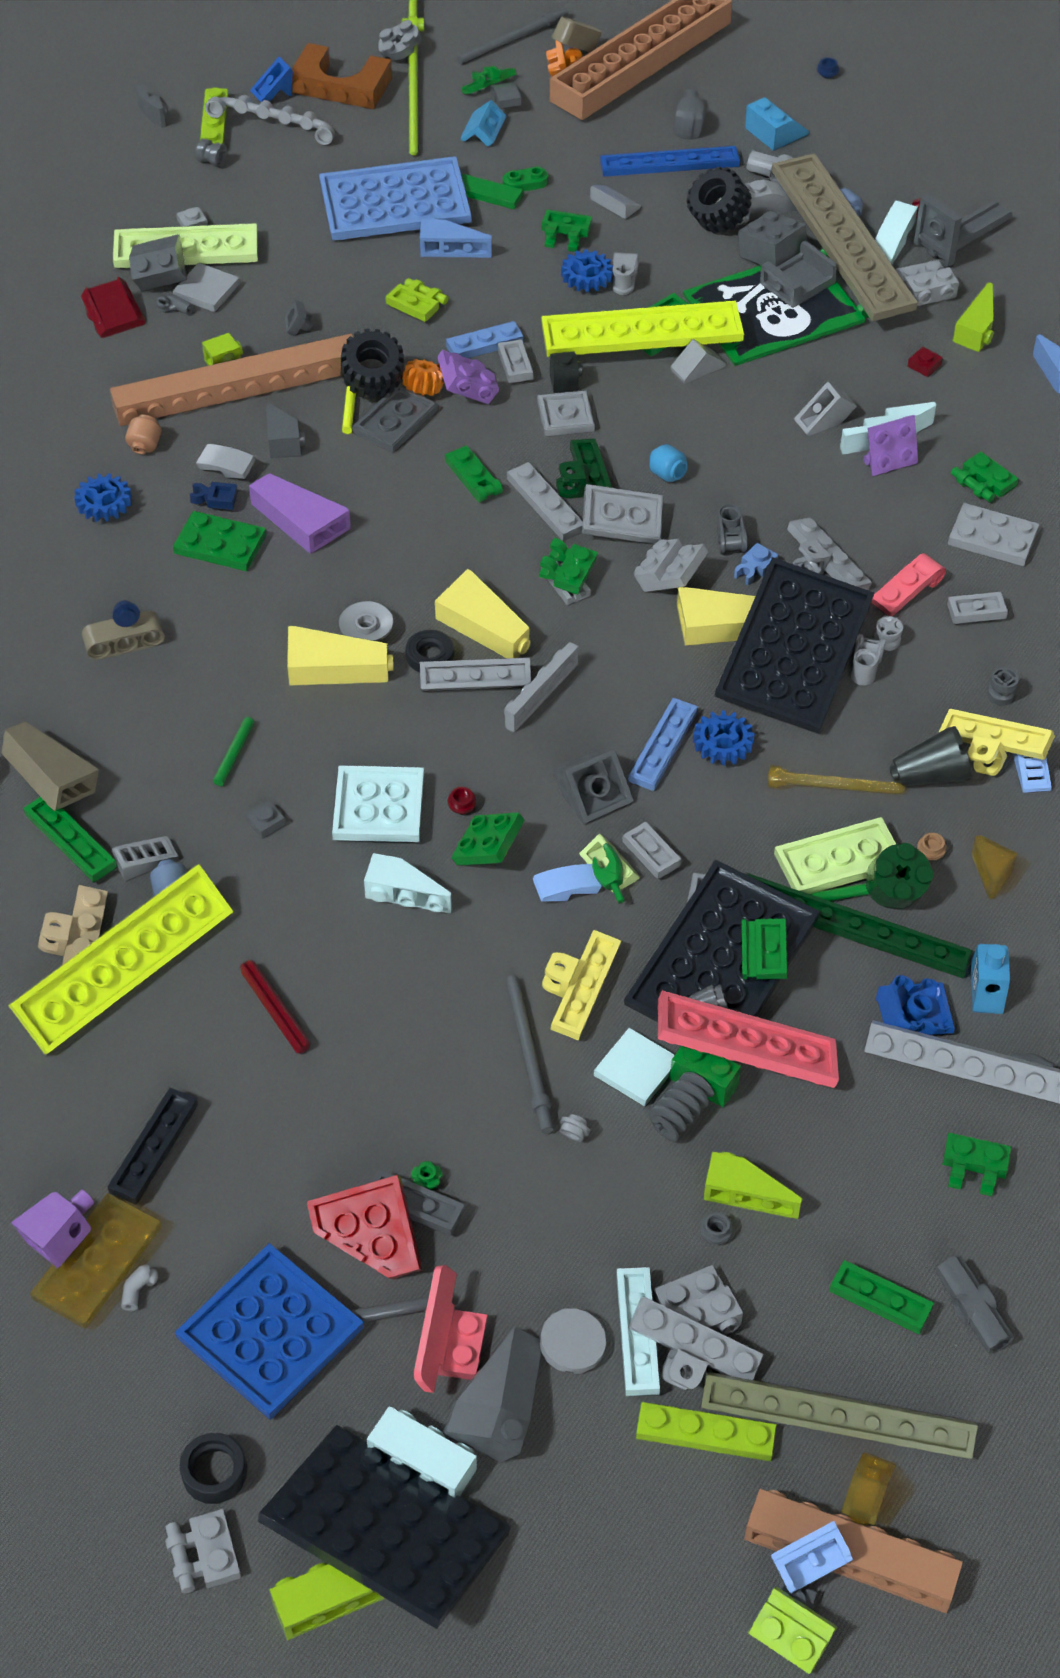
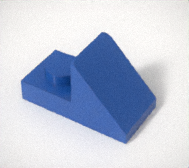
[250,56,293,102]

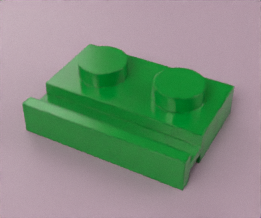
[742,919,787,979]

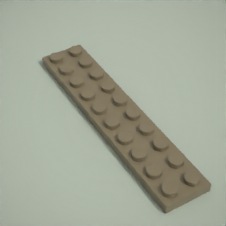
[771,153,918,321]

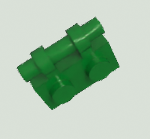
[951,451,1019,503]

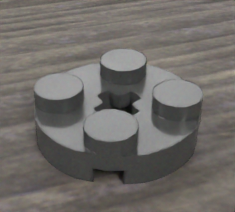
[378,20,422,61]

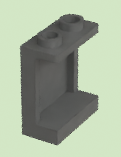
[760,241,837,308]

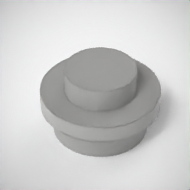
[560,1114,590,1142]

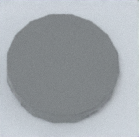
[540,1308,606,1374]

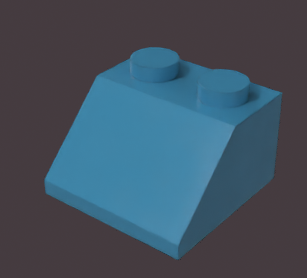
[745,97,809,151]

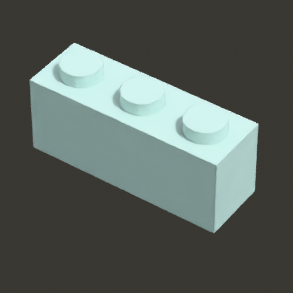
[367,1406,477,1498]

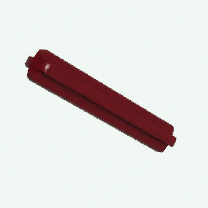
[240,960,310,1054]

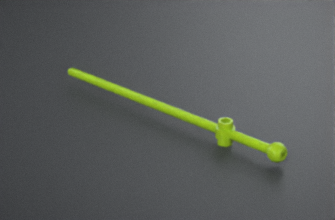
[402,0,424,156]

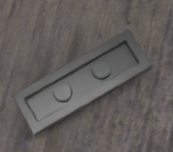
[371,1169,465,1236]

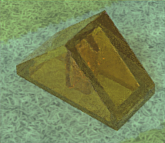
[971,835,1018,899]

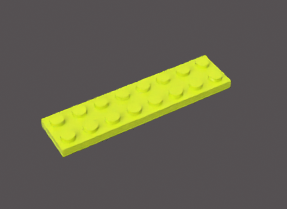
[541,301,744,357]
[8,864,234,1055]

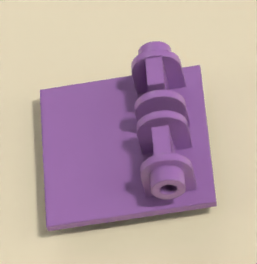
[863,415,918,476]

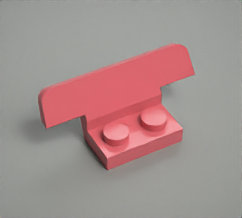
[414,1265,487,1393]

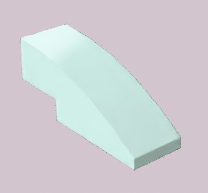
[875,200,918,264]

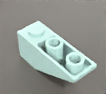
[364,853,452,913]

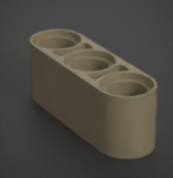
[552,16,602,52]
[81,611,165,660]

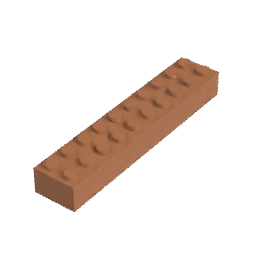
[550,0,732,120]

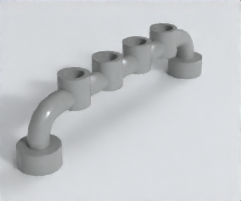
[205,95,335,145]

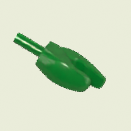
[592,843,625,904]

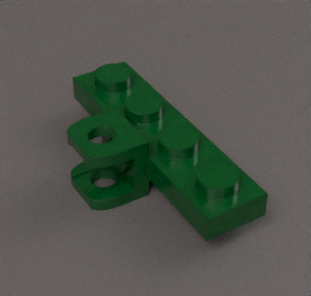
[556,439,612,498]

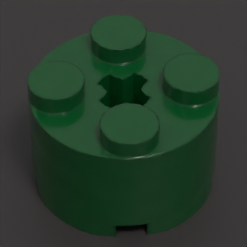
[866,843,934,909]

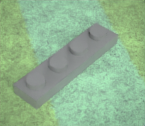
[507,462,583,541]
[504,642,578,732]
[420,658,531,691]

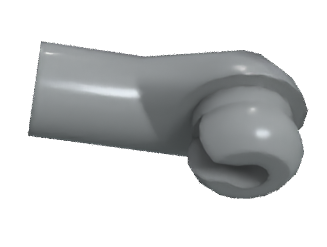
[121,1265,158,1311]

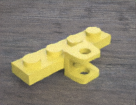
[939,709,1055,776]
[542,930,621,1041]

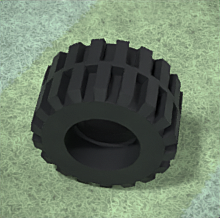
[686,167,752,234]
[341,329,404,399]

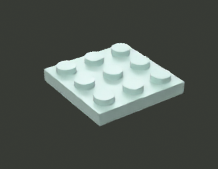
[332,766,424,842]

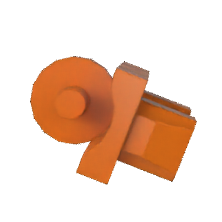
[546,40,583,77]

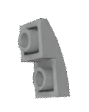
[196,444,256,478]

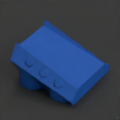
[875,975,955,1035]

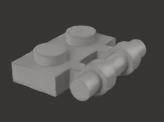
[165,1509,241,1594]

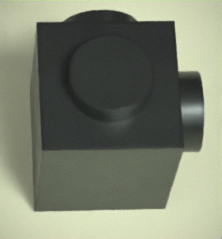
[550,351,583,393]

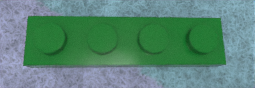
[23,797,117,883]

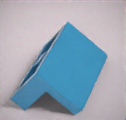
[460,100,506,147]

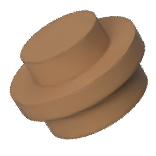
[917,833,947,860]

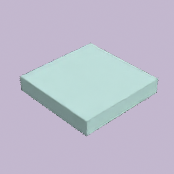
[594,1028,674,1106]

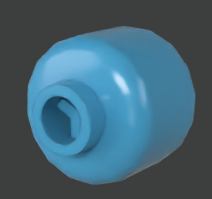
[649,444,688,482]

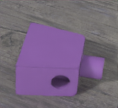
[12,1189,95,1268]

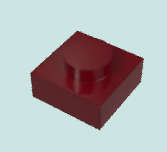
[907,346,943,377]

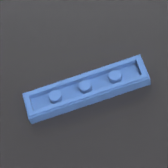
[628,698,698,791]

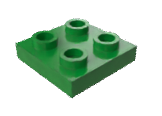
[451,812,525,865]

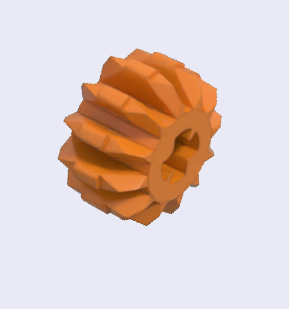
[402,359,444,396]

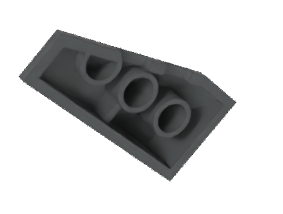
[443,1327,541,1463]

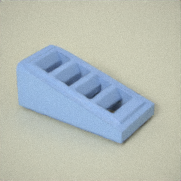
[1012,753,1052,793]

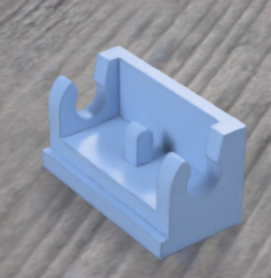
[771,1521,853,1594]

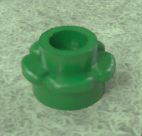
[411,1161,442,1191]

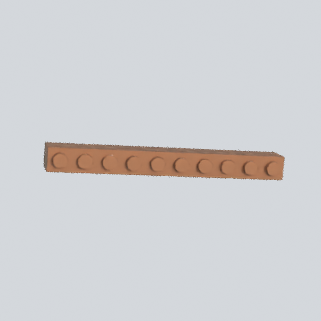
[110,333,361,426]

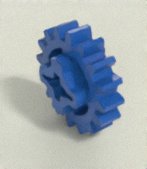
[561,249,613,292]
[74,473,132,522]
[693,710,754,766]

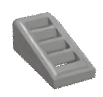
[112,836,179,881]

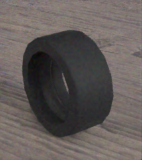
[179,1433,247,1504]

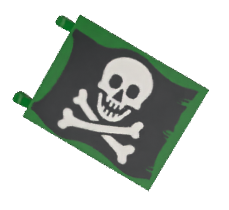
[682,249,869,366]

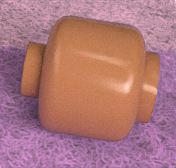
[125,415,162,455]

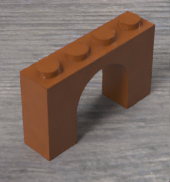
[292,43,392,110]

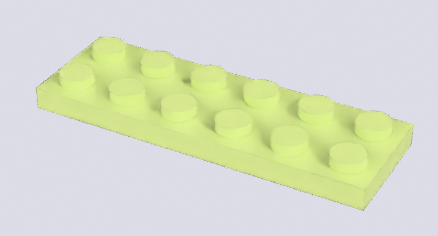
[113,223,258,268]

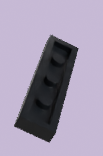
[107,1087,199,1205]

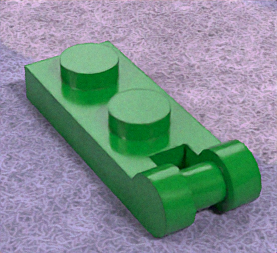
[445,445,503,503]

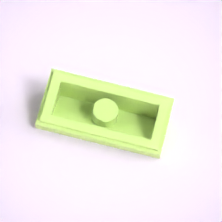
[579,834,640,893]

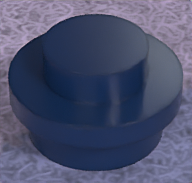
[817,57,839,78]
[112,600,140,627]

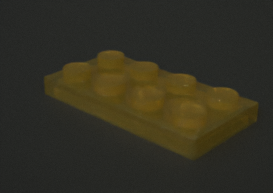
[30,1193,162,1329]

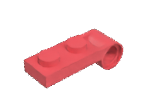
[872,553,946,617]

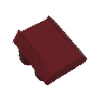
[81,276,146,339]

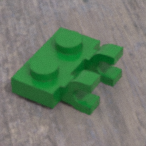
[541,210,593,252]
[539,538,598,595]
[942,1132,1011,1197]

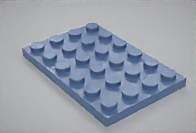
[319,156,472,241]

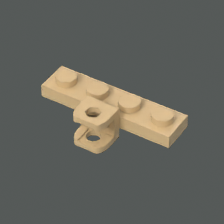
[38,885,108,965]

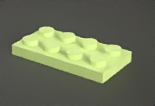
[774,817,896,894]

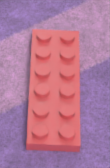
[658,990,839,1088]

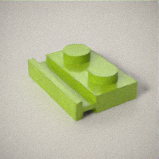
[748,1586,838,1674]

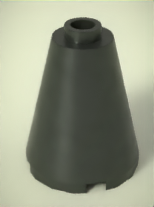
[889,726,972,786]

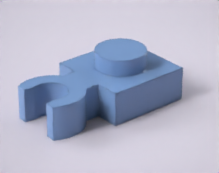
[734,543,778,585]

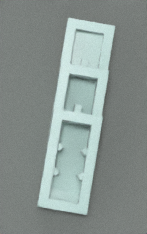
[840,402,936,454]

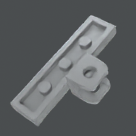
[787,517,872,590]
[628,1297,763,1390]

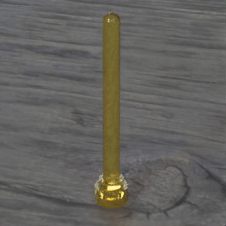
[767,765,905,794]

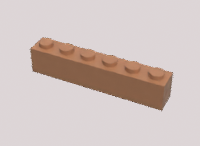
[744,1489,963,1614]

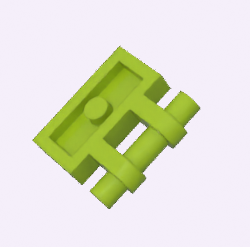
[385,278,449,322]

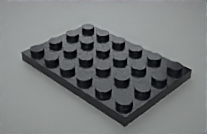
[714,557,875,734]
[624,859,820,1022]
[258,1425,511,1629]

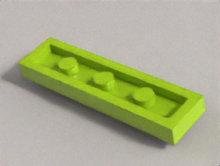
[200,87,229,144]
[636,1402,776,1461]

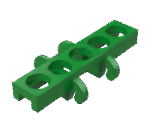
[461,66,516,94]

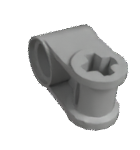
[613,252,639,295]
[851,634,886,686]

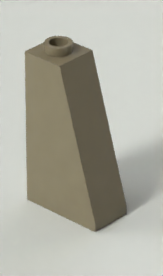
[1,721,99,811]

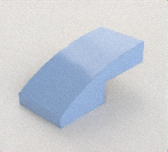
[533,864,601,902]

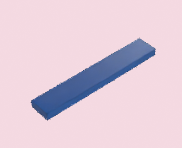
[600,146,740,177]

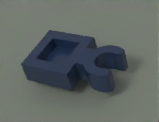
[190,482,238,510]

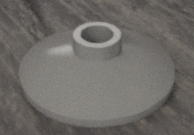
[339,601,393,641]

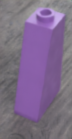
[249,473,351,554]

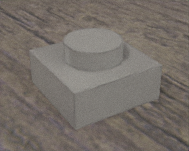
[176,207,208,227]

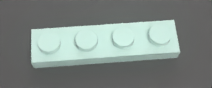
[616,1267,660,1396]

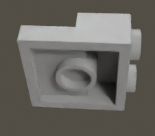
[895,260,959,306]
[634,539,708,592]
[653,1265,743,1335]

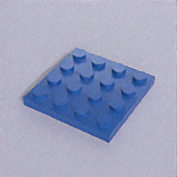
[175,1243,364,1420]

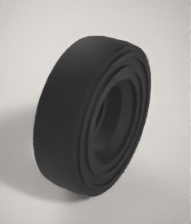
[405,630,454,673]

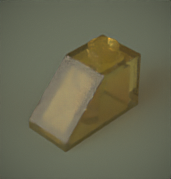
[841,1452,896,1525]

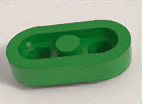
[503,166,548,192]

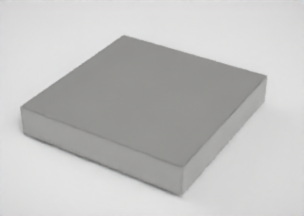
[173,263,240,312]
[537,391,595,436]

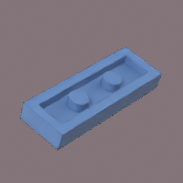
[446,321,523,358]

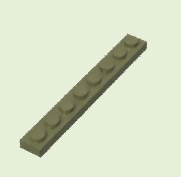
[701,1372,978,1459]

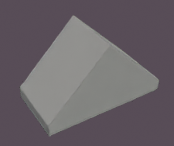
[671,339,726,384]

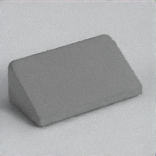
[590,185,641,219]

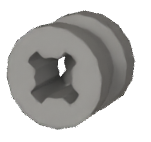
[874,616,903,651]

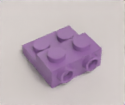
[437,350,499,404]

